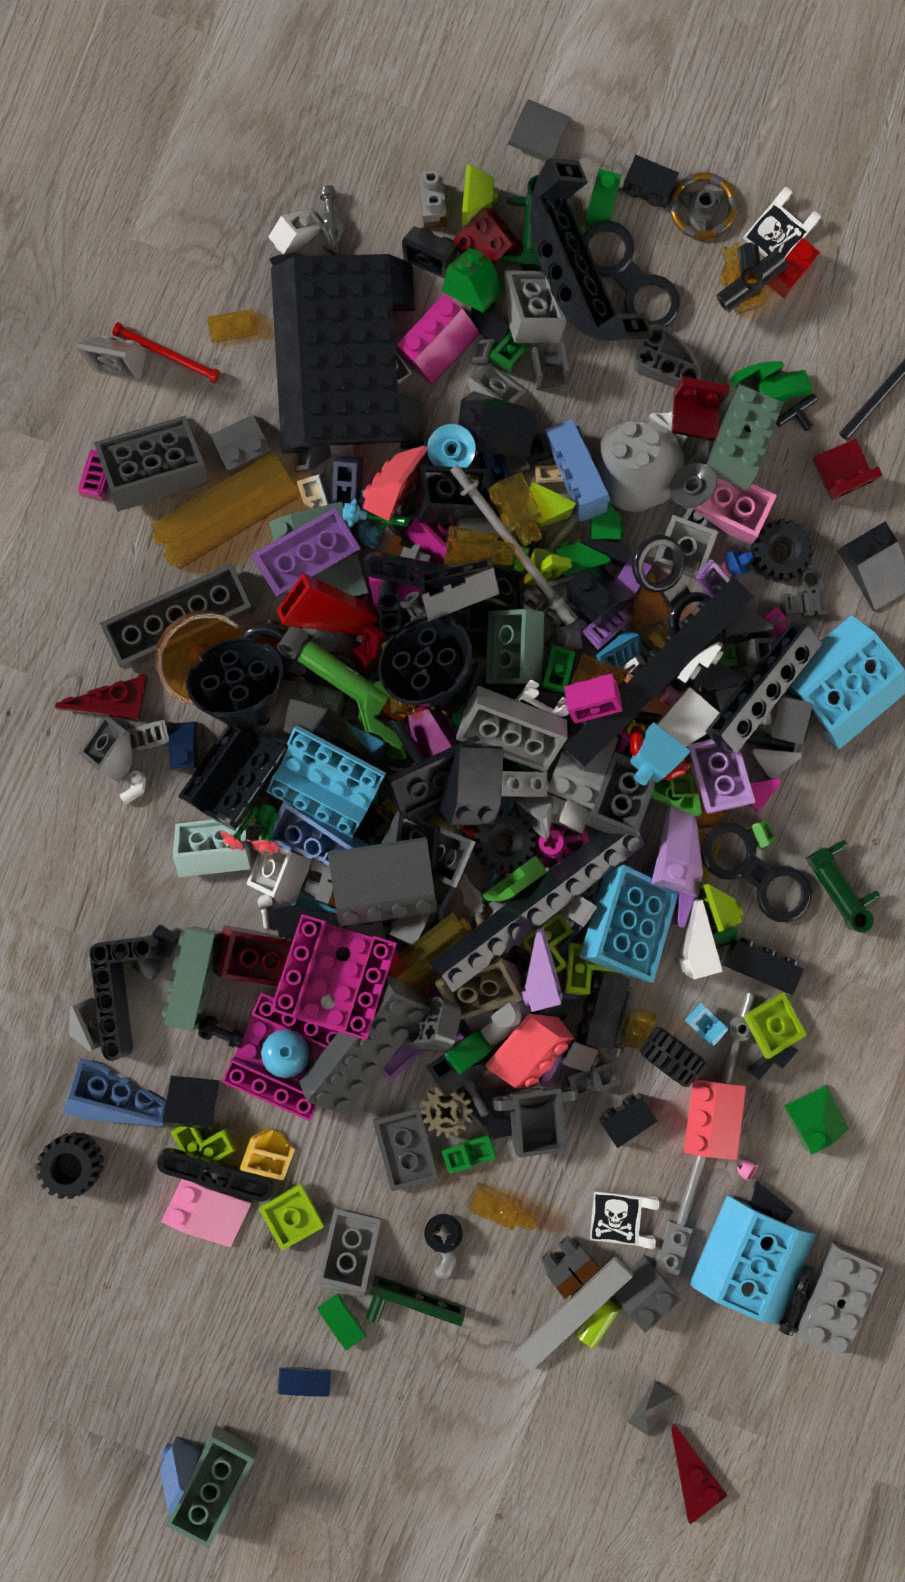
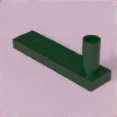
[366,1275,466,1327]

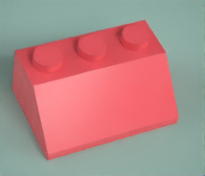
[363,446,427,521]
[485,1014,574,1089]
[684,1078,746,1160]

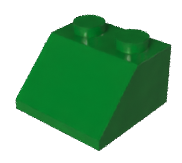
[442,248,504,312]

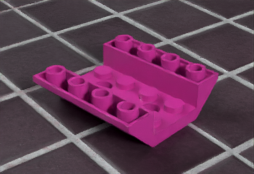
[271,914,397,1040]
[221,992,338,1121]

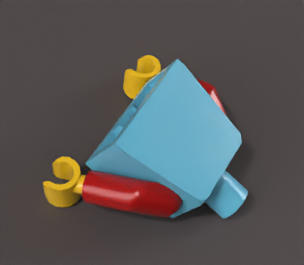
[626,719,693,785]

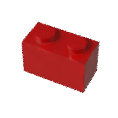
[766,238,821,299]

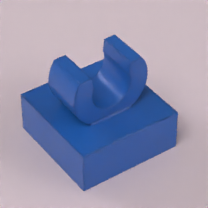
[723,550,755,577]

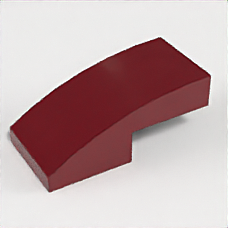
[352,624,386,679]

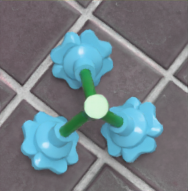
[342,484,409,549]

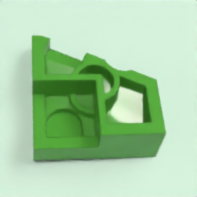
[651,774,702,816]
[482,856,547,901]

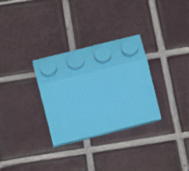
[580,865,679,983]

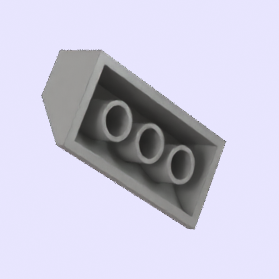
[456,686,567,772]

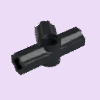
[716,242,788,313]

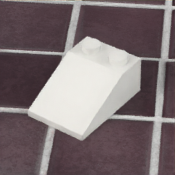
[678,899,723,979]

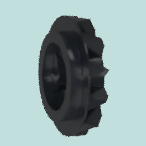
[424,1214,463,1254]

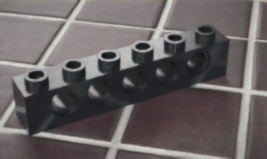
[706,622,822,754]

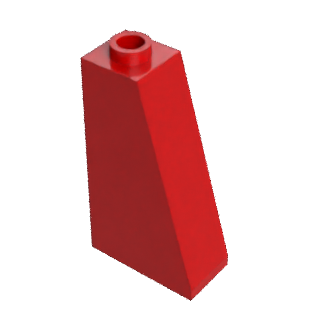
[277,573,379,636]

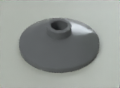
[669,463,717,508]

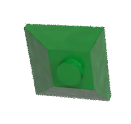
[784,1085,849,1155]

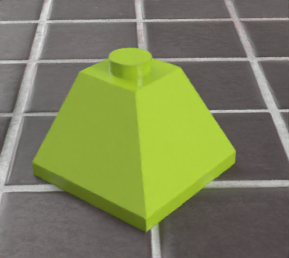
[462,164,499,230]
[518,482,576,529]
[699,883,744,932]

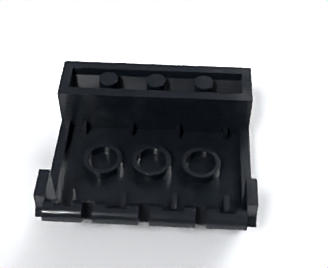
[178,725,288,831]

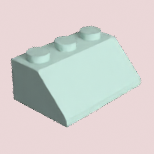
[173,820,251,877]

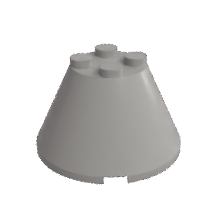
[591,420,685,512]

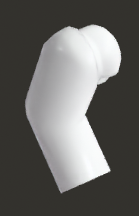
[120,770,147,804]

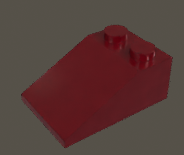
[213,925,293,987]

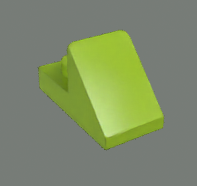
[524,548,572,586]

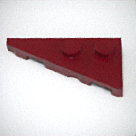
[55,674,147,720]
[671,1423,727,1525]

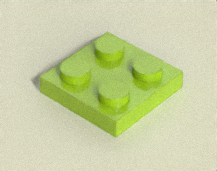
[743,992,807,1059]
[258,1182,325,1251]

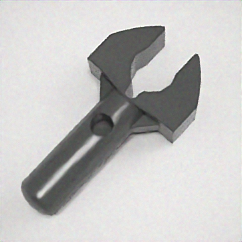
[464,1079,489,1117]

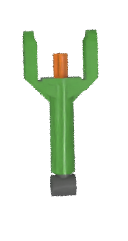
[277,626,436,760]

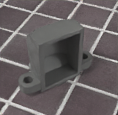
[493,1087,578,1158]

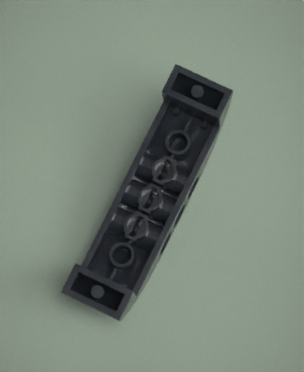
[530,158,653,341]

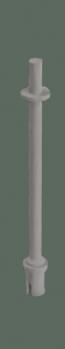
[450,464,578,626]

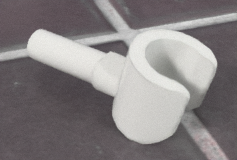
[258,894,273,928]

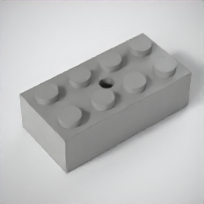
[795,1241,883,1359]

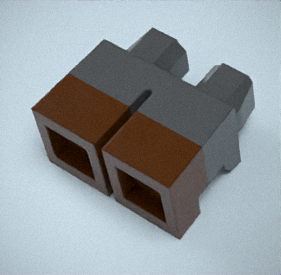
[541,1235,600,1299]

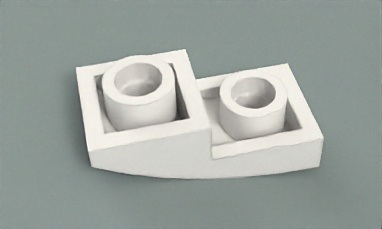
[677,642,724,683]

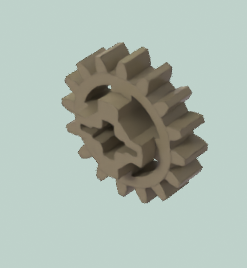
[421,1086,474,1138]

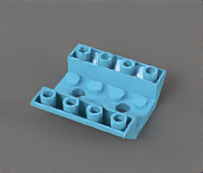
[788,615,905,750]
[266,725,386,838]
[689,1195,817,1324]

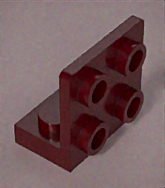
[453,207,522,266]
[672,376,729,441]
[813,439,882,501]

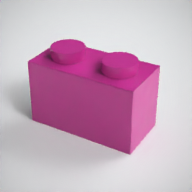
[564,674,622,724]

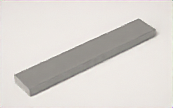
[514,1256,633,1371]

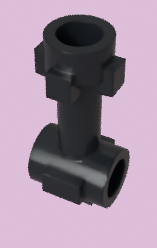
[197,1016,244,1048]

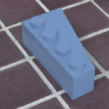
[545,419,610,522]
[265,802,370,866]

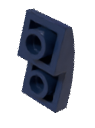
[277,1367,331,1396]

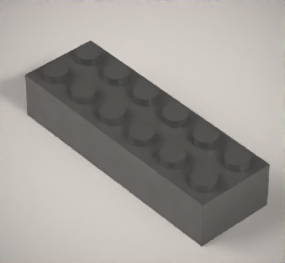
[100,563,255,670]
[299,975,431,1115]

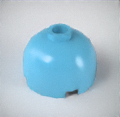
[261,1029,310,1078]

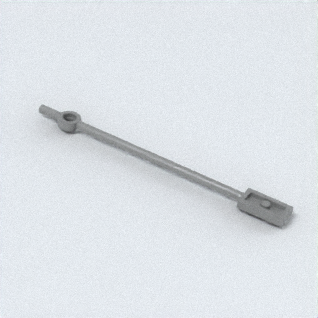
[654,993,756,1276]

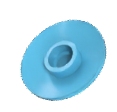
[427,424,476,468]

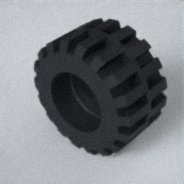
[639,1026,706,1088]
[36,1132,104,1199]

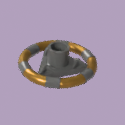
[669,172,738,240]

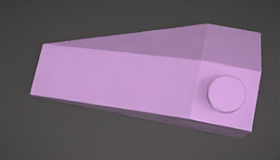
[652,805,703,897]

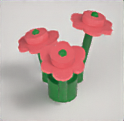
[220,803,280,855]

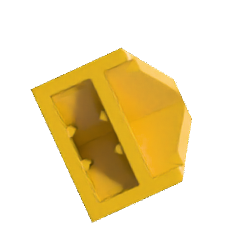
[240,1128,295,1181]

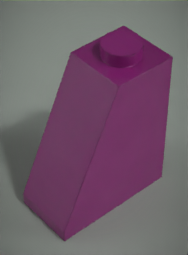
[408,706,461,759]

